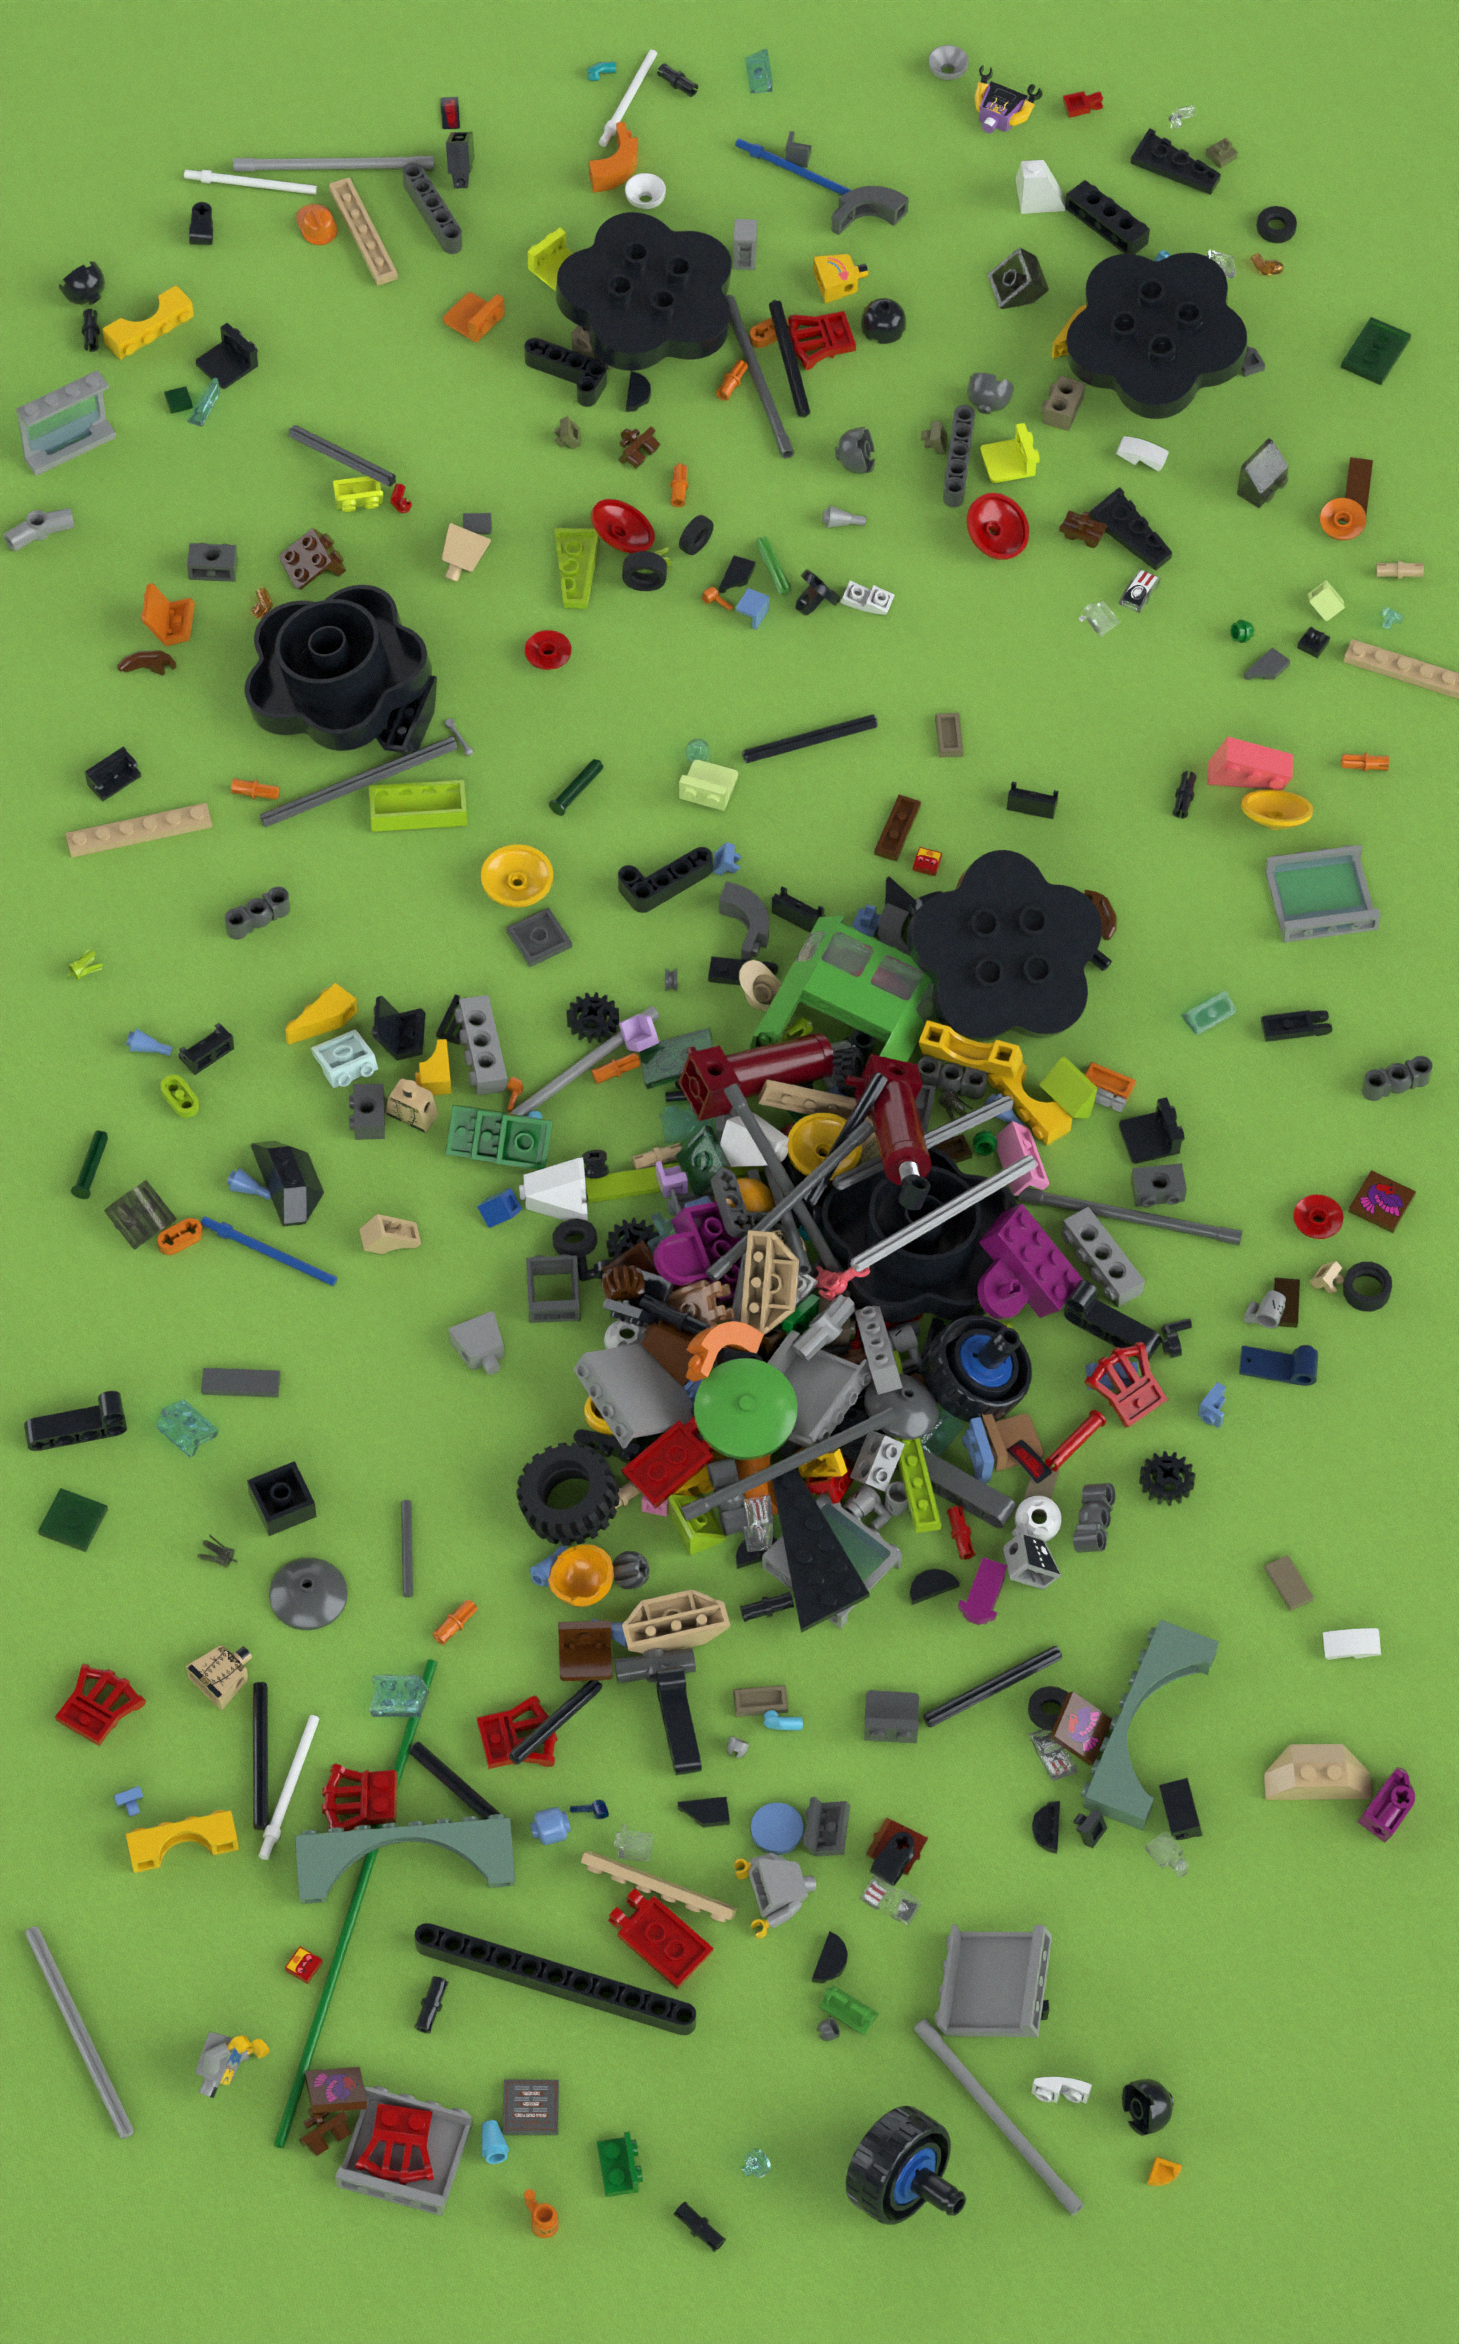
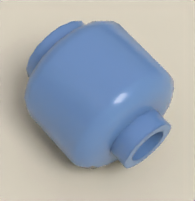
[530,1807,571,1845]

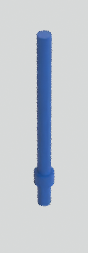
[735,138,851,196]
[201,1216,337,1286]

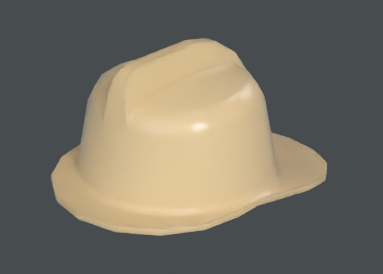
[739,960,782,1011]

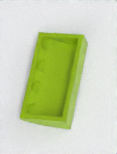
[369,780,467,832]

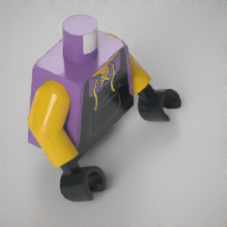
[974,65,1043,133]

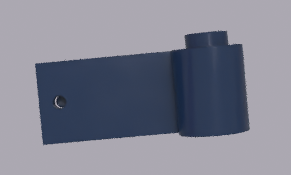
[1239,1345,1318,1386]

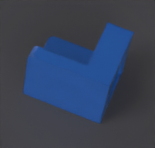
[477,1188,522,1228]

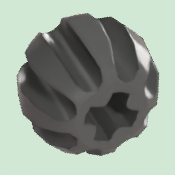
[612,1551,650,1590]

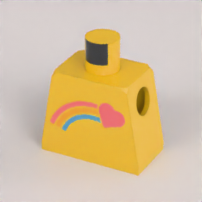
[813,254,868,303]

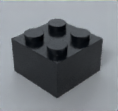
[247,1461,317,1536]

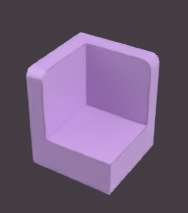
[619,1014,659,1052]
[655,1161,688,1199]

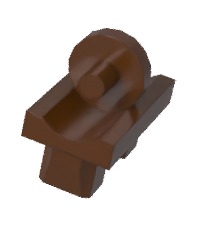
[618,426,660,469]
[1059,511,1107,548]
[299,2108,351,2156]

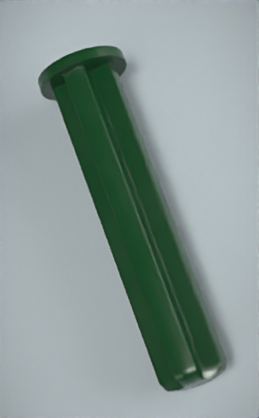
[549,759,604,816]
[71,1130,108,1199]

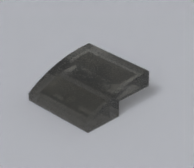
[104,1180,177,1250]

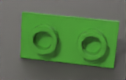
[819,1985,879,2035]

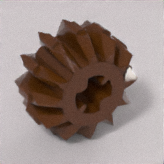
[602,1265,645,1302]

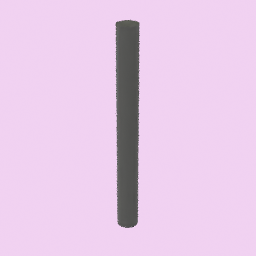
[401,1500,413,1598]

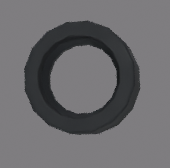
[622,551,667,591]
[1343,1262,1392,1312]

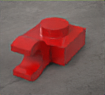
[1063,91,1103,118]

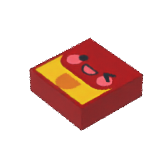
[913,847,942,876]
[285,1946,323,1984]

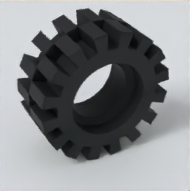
[832,1047,866,1094]

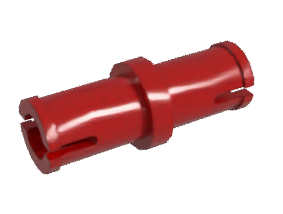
[946,1506,976,1560]

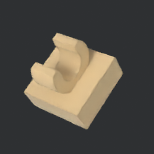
[1309,1261,1344,1294]

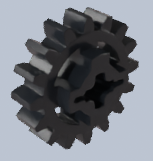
[567,992,619,1043]
[606,1218,661,1260]
[1139,1451,1195,1506]

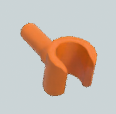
[701,587,734,611]
[507,1077,524,1112]

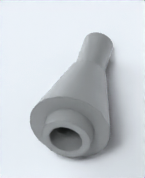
[822,505,866,528]

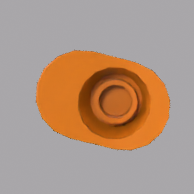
[296,204,337,245]

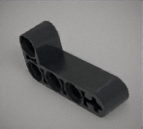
[524,338,607,407]
[618,847,712,913]
[1064,1280,1162,1361]
[24,1391,127,1451]
[656,1665,702,1776]

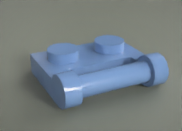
[962,1417,995,1484]

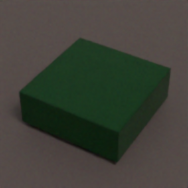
[164,386,193,414]

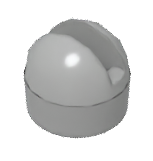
[727,1736,750,1758]

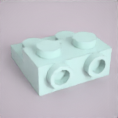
[311,1029,378,1088]

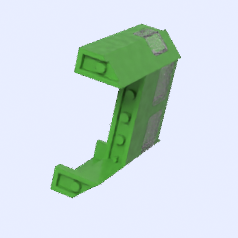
[750,915,935,1062]

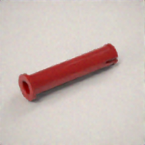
[1045,1409,1106,1472]

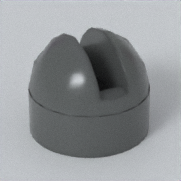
[817,2017,840,2041]

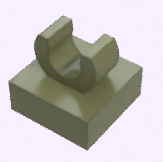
[1206,138,1238,168]
[554,416,581,449]
[921,421,947,454]

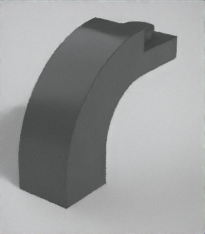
[831,186,909,235]
[719,881,769,961]
[878,903,911,978]

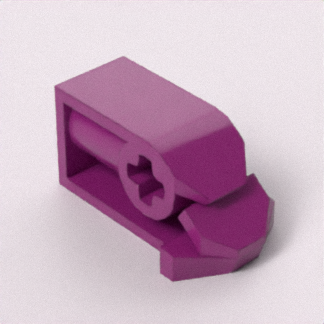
[958,1557,1007,1625]
[1357,1767,1415,1842]

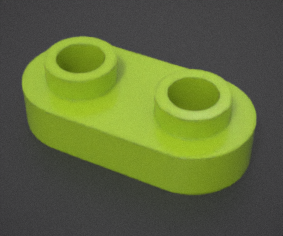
[160,1075,199,1118]

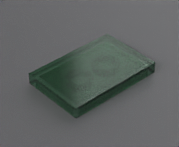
[1341,317,1412,385]
[640,1028,714,1089]

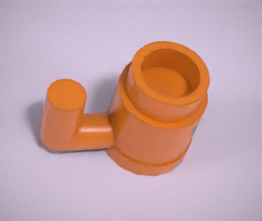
[524,2189,559,2238]

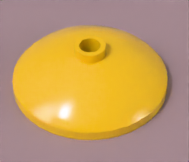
[1241,790,1313,830]
[481,844,553,908]
[787,1113,862,1180]

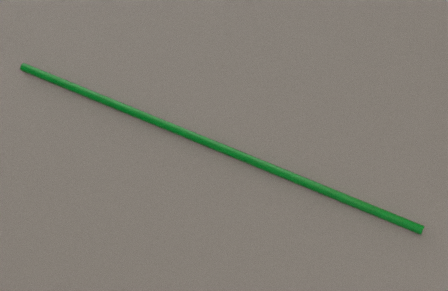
[274,1659,437,2149]

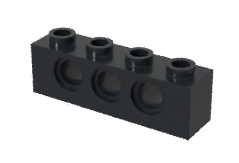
[1065,180,1150,254]

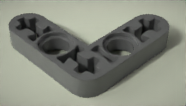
[711,1168,785,1238]

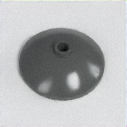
[864,1373,939,1440]
[269,1558,348,1630]

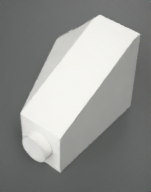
[1016,160,1065,214]
[714,1112,789,1167]
[519,1158,588,1221]

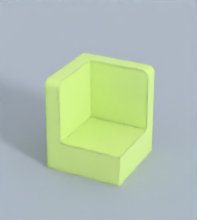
[1308,580,1345,621]

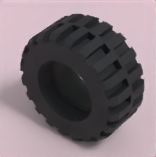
[516,1442,620,1546]

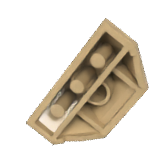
[741,1230,799,1334]
[622,1589,730,1653]
[1264,1744,1372,1800]

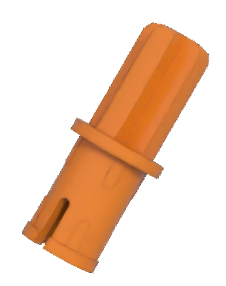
[716,359,748,401]
[670,463,688,507]
[1341,753,1389,772]
[231,778,280,799]
[591,1053,641,1084]
[432,1600,478,1645]

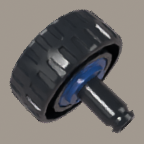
[923,1315,1032,1423]
[846,2106,966,2225]

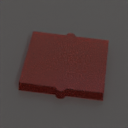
[866,1817,928,1876]

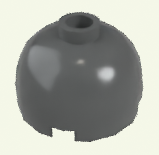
[967,373,1014,414]
[835,427,875,474]

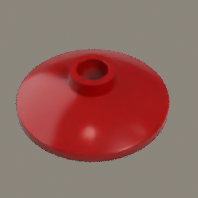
[525,630,572,670]
[1293,1194,1344,1239]

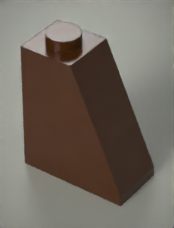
[641,1321,696,1387]

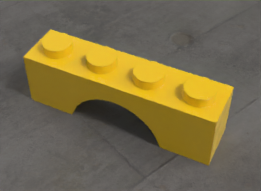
[102,285,194,360]
[919,1021,1023,1080]
[987,1062,1072,1146]
[126,1810,239,1873]

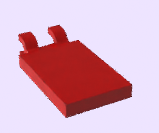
[621,1416,716,1509]
[608,1888,714,1989]

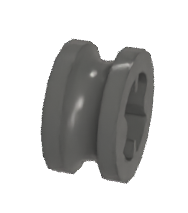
[665,969,677,991]

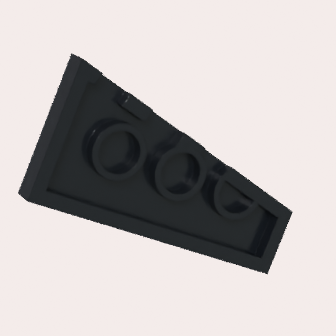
[1130,128,1221,195]
[1089,487,1172,571]

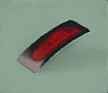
[440,97,460,129]
[1007,1440,1052,1484]

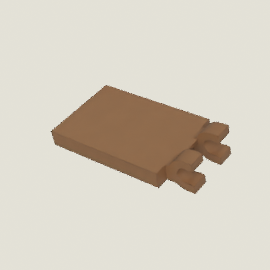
[646,1280,735,1329]

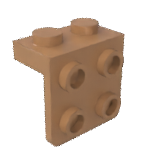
[981,1413,1044,1472]

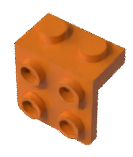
[443,292,505,343]
[141,583,195,646]

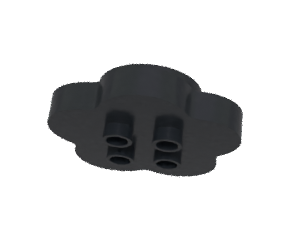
[556,212,732,371]
[1066,253,1247,419]
[245,585,432,751]
[907,850,1102,1042]
[820,1146,1018,1323]

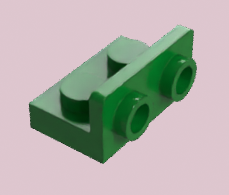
[774,1294,820,1341]
[597,2131,643,2197]

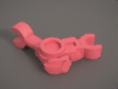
[814,1266,870,1301]

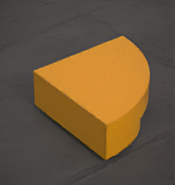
[1147,2156,1182,2186]

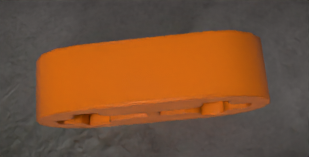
[750,317,789,348]
[157,1218,203,1255]

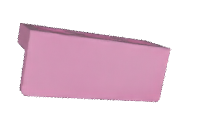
[995,1121,1050,1196]

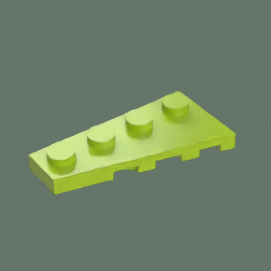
[554,528,600,609]

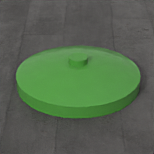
[694,1358,798,1460]

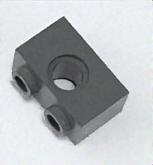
[187,543,238,582]
[349,1084,385,1140]
[1131,1163,1187,1207]

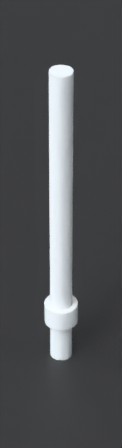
[599,49,657,147]
[184,169,317,195]
[258,1715,319,1860]

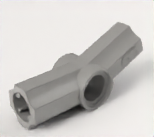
[3,508,75,552]
[791,1294,855,1362]

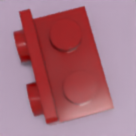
[804,1458,853,1504]

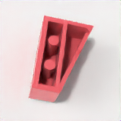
[1207,736,1293,790]

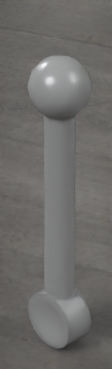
[445,718,473,756]

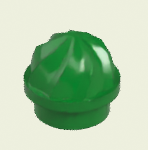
[1230,620,1254,643]
[972,1130,997,1156]

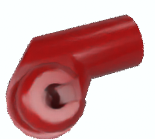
[390,483,412,513]

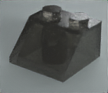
[987,247,1049,309]
[1237,438,1289,508]

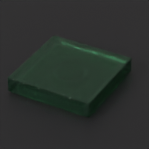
[676,1126,731,1196]
[38,1488,108,1552]

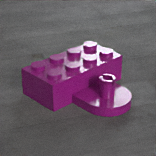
[653,1201,742,1307]
[977,1204,1083,1320]

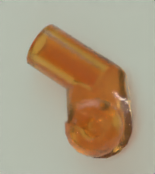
[1250,253,1284,275]
[251,588,273,619]

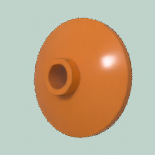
[1320,498,1366,541]

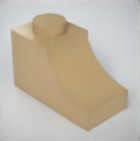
[359,1214,421,1255]

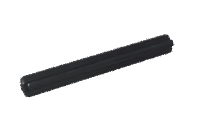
[509,1680,602,1765]
[409,1742,501,1820]

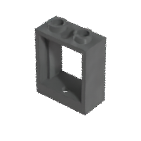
[526,1254,580,1323]

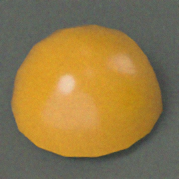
[714,1177,775,1239]
[548,1545,614,1607]

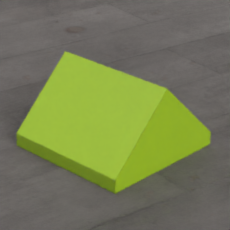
[1039,1056,1098,1119]
[668,1495,727,1556]

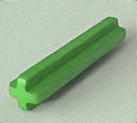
[756,536,791,595]

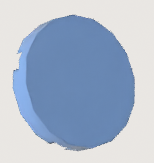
[750,1802,804,1855]

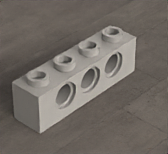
[455,995,507,1095]
[1061,1207,1145,1307]
[855,1306,903,1395]

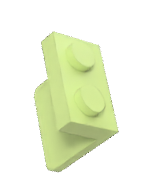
[679,760,738,811]

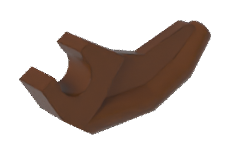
[117,650,176,676]
[1084,890,1117,940]

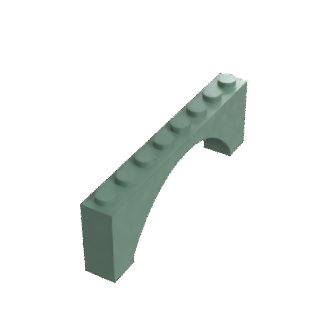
[1081,1619,1219,1831]
[295,1814,515,1904]

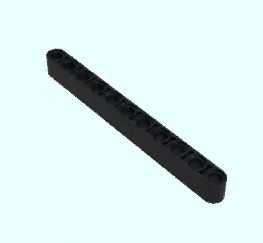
[414,1923,696,2035]

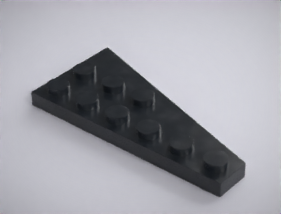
[772,1468,870,1633]

